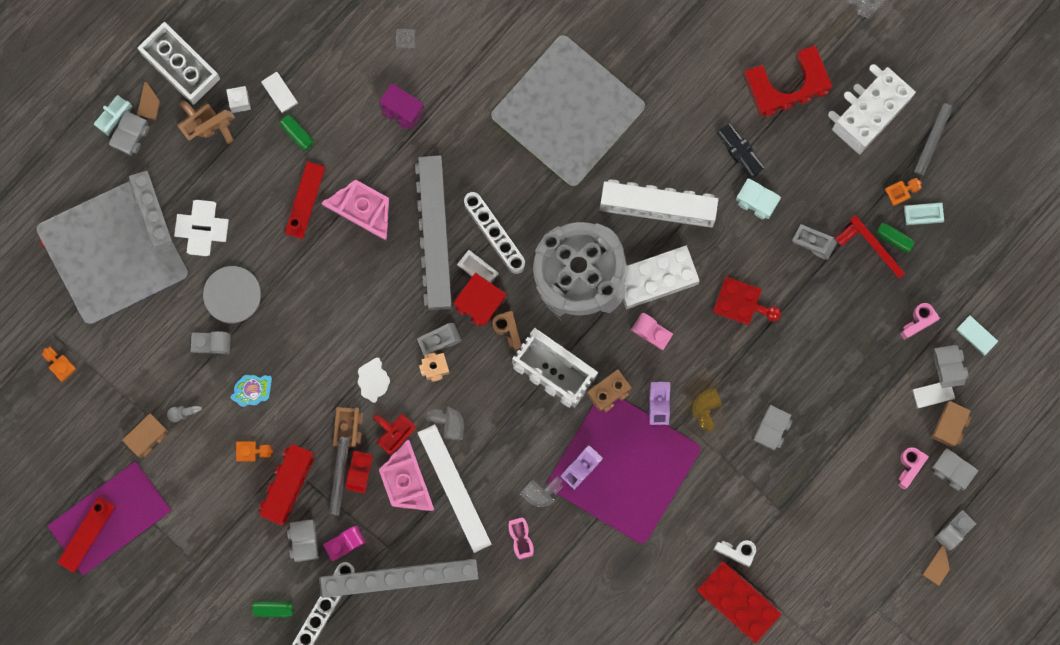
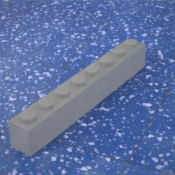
[415,156,452,310]
[319,559,478,598]

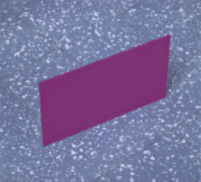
[48,461,172,576]

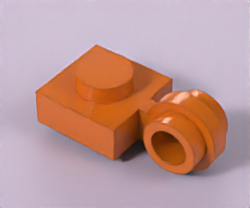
[885,178,922,207]
[42,347,77,382]
[236,442,273,462]

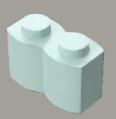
[736,179,781,219]

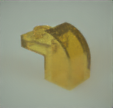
[691,387,722,433]

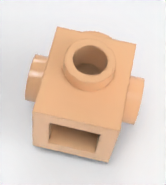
[419,353,449,382]

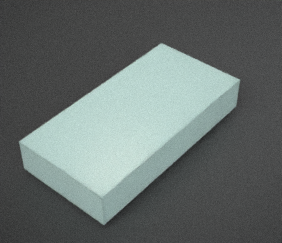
[904,203,944,225]
[956,315,998,356]

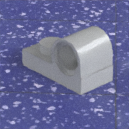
[792,224,837,260]
[417,323,462,356]
[191,332,231,354]
[935,510,976,551]

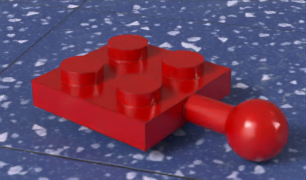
[713,277,781,326]

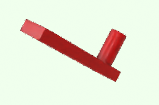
[285,162,326,240]
[835,215,905,279]
[57,496,116,573]

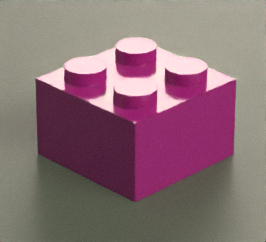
[379,83,425,131]

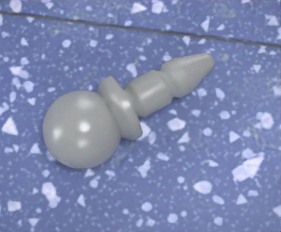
[167,406,202,422]

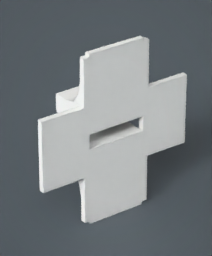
[174,200,229,256]

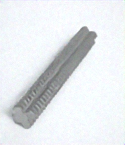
[914,104,953,175]
[329,437,350,515]

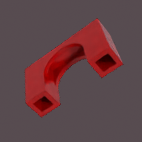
[743,45,832,117]

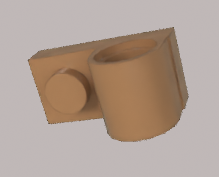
[493,311,521,352]

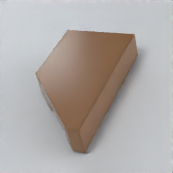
[137,82,160,120]
[922,545,950,586]

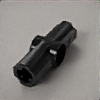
[717,123,765,178]

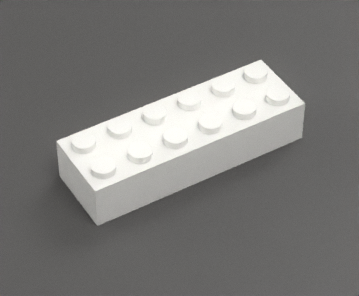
[600,180,718,228]

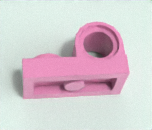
[900,303,940,340]
[631,313,673,351]
[898,448,929,490]

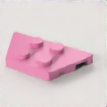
[322,180,389,241]
[379,440,434,511]

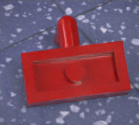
[373,414,416,456]

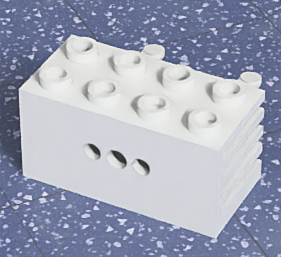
[828,64,916,155]
[512,328,598,408]

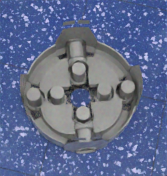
[533,222,627,319]

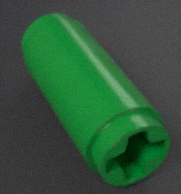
[279,115,315,151]
[876,222,915,253]
[253,601,293,618]

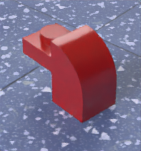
[346,451,373,494]

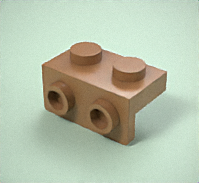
[333,407,363,448]

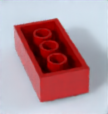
[258,444,316,527]
[696,561,782,644]

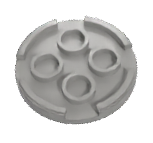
[203,266,261,324]

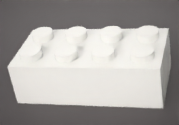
[138,22,220,105]
[623,245,699,310]

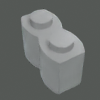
[109,111,149,156]
[933,345,968,388]
[753,405,792,450]
[932,448,978,491]
[287,519,319,562]

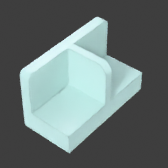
[94,95,133,137]

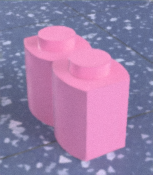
[509,517,534,560]

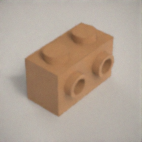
[586,370,632,412]
[931,401,971,447]
[122,414,169,459]

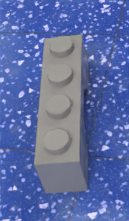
[129,171,172,252]

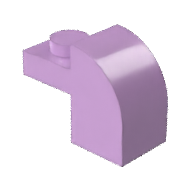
[649,382,670,425]
[560,446,603,490]

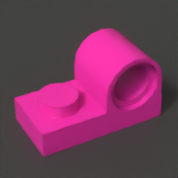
[323,526,366,562]

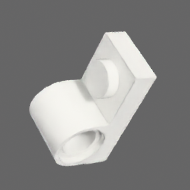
[713,540,756,567]

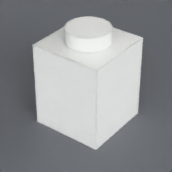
[227,86,251,113]

